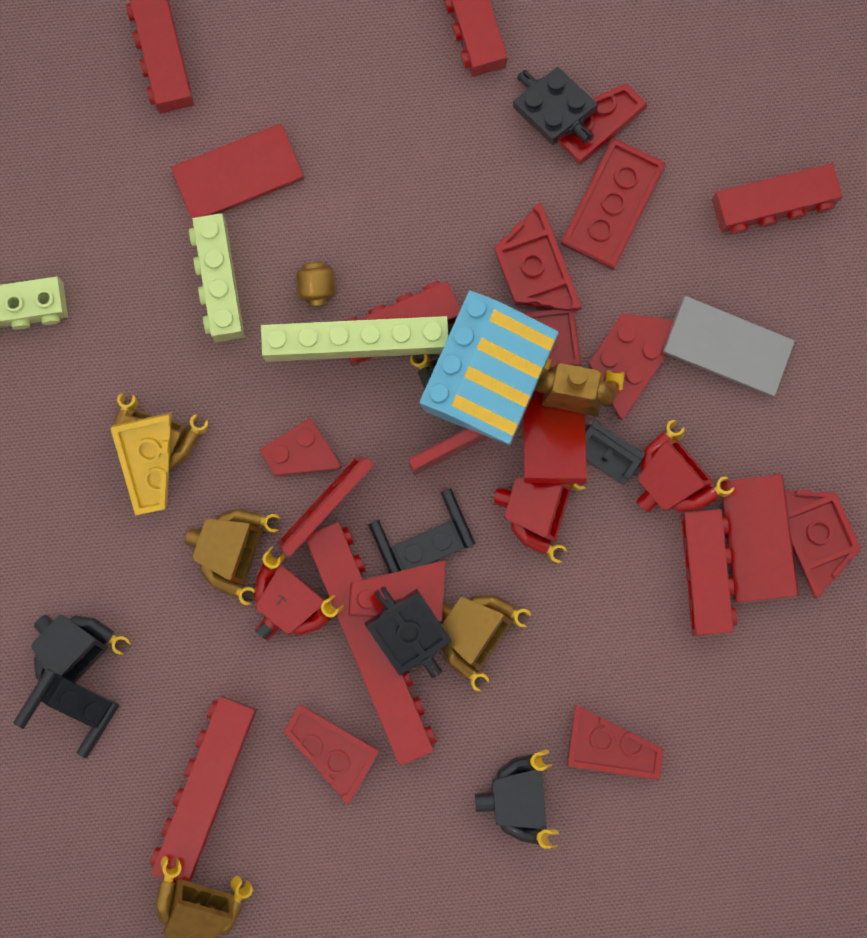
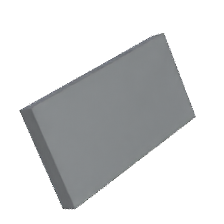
[662,296,795,397]

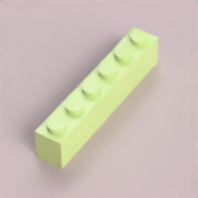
[261,316,448,362]

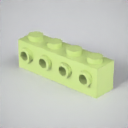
[189,213,245,343]
[0,276,68,330]

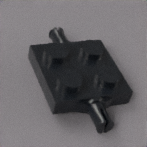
[513,67,598,145]
[365,586,452,678]

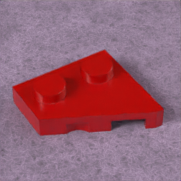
[259,417,342,476]

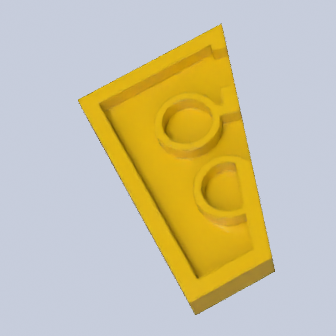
[110,412,172,516]

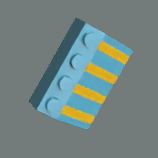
[419,290,559,445]

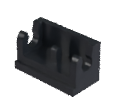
[585,421,645,485]

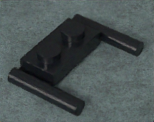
[368,488,476,574]
[13,668,120,759]

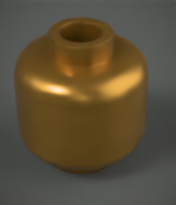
[295,262,336,306]

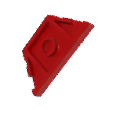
[494,202,582,312]
[588,313,674,420]
[785,490,861,599]

